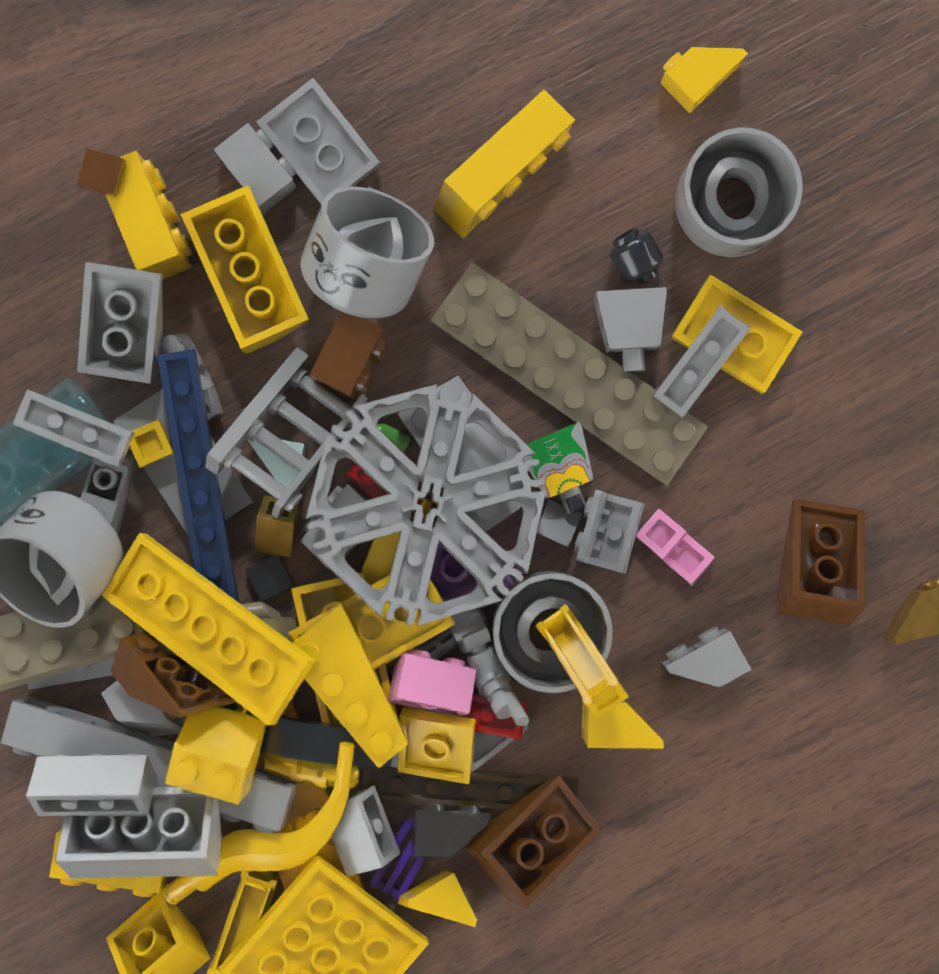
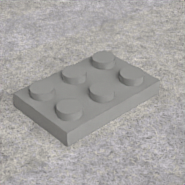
[257,78,381,205]

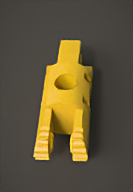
[264,754,359,790]

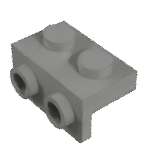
[575,490,645,574]

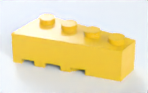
[433,90,575,239]

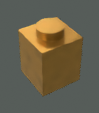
[255,495,300,557]

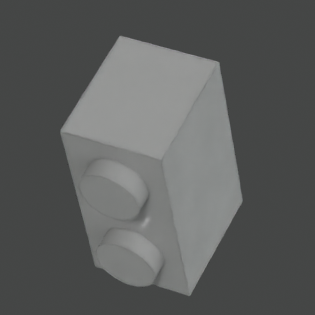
[213,123,297,214]
[321,785,400,876]

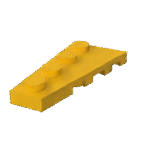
[292,602,409,768]

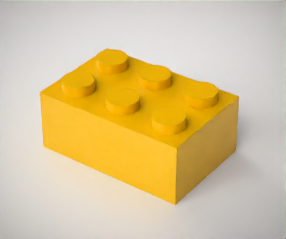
[106,151,194,280]

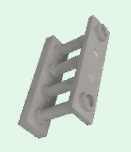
[205,347,368,519]

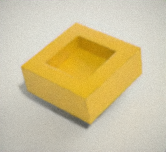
[130,419,174,468]

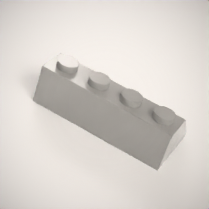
[398,376,539,532]
[56,787,222,878]

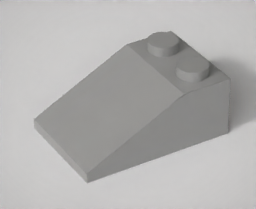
[77,262,163,384]

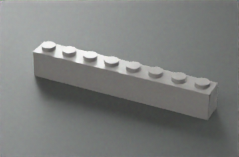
[1,695,299,833]

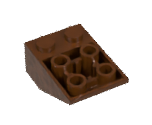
[110,632,237,717]

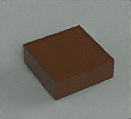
[77,149,127,198]

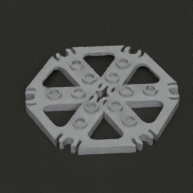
[306,384,546,626]

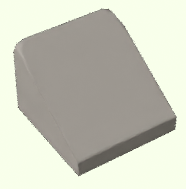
[537,499,582,547]

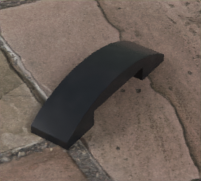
[248,711,392,767]

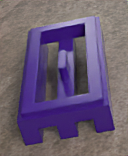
[369,818,437,901]

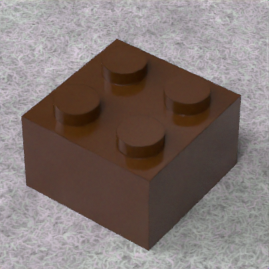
[310,311,389,401]

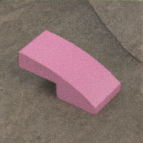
[636,509,715,586]

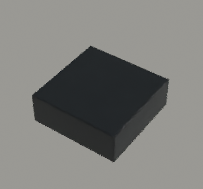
[245,556,295,602]

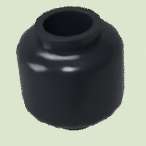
[609,227,663,284]

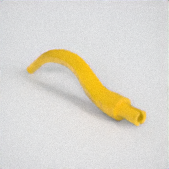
[162,742,355,906]

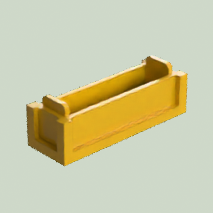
[536,604,629,718]
[206,871,280,974]

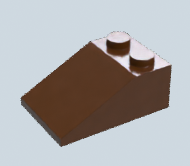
[779,498,865,625]
[465,775,602,908]

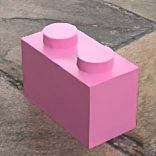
[388,650,476,716]

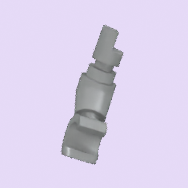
[450,608,529,726]

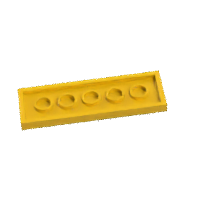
[101,533,315,726]

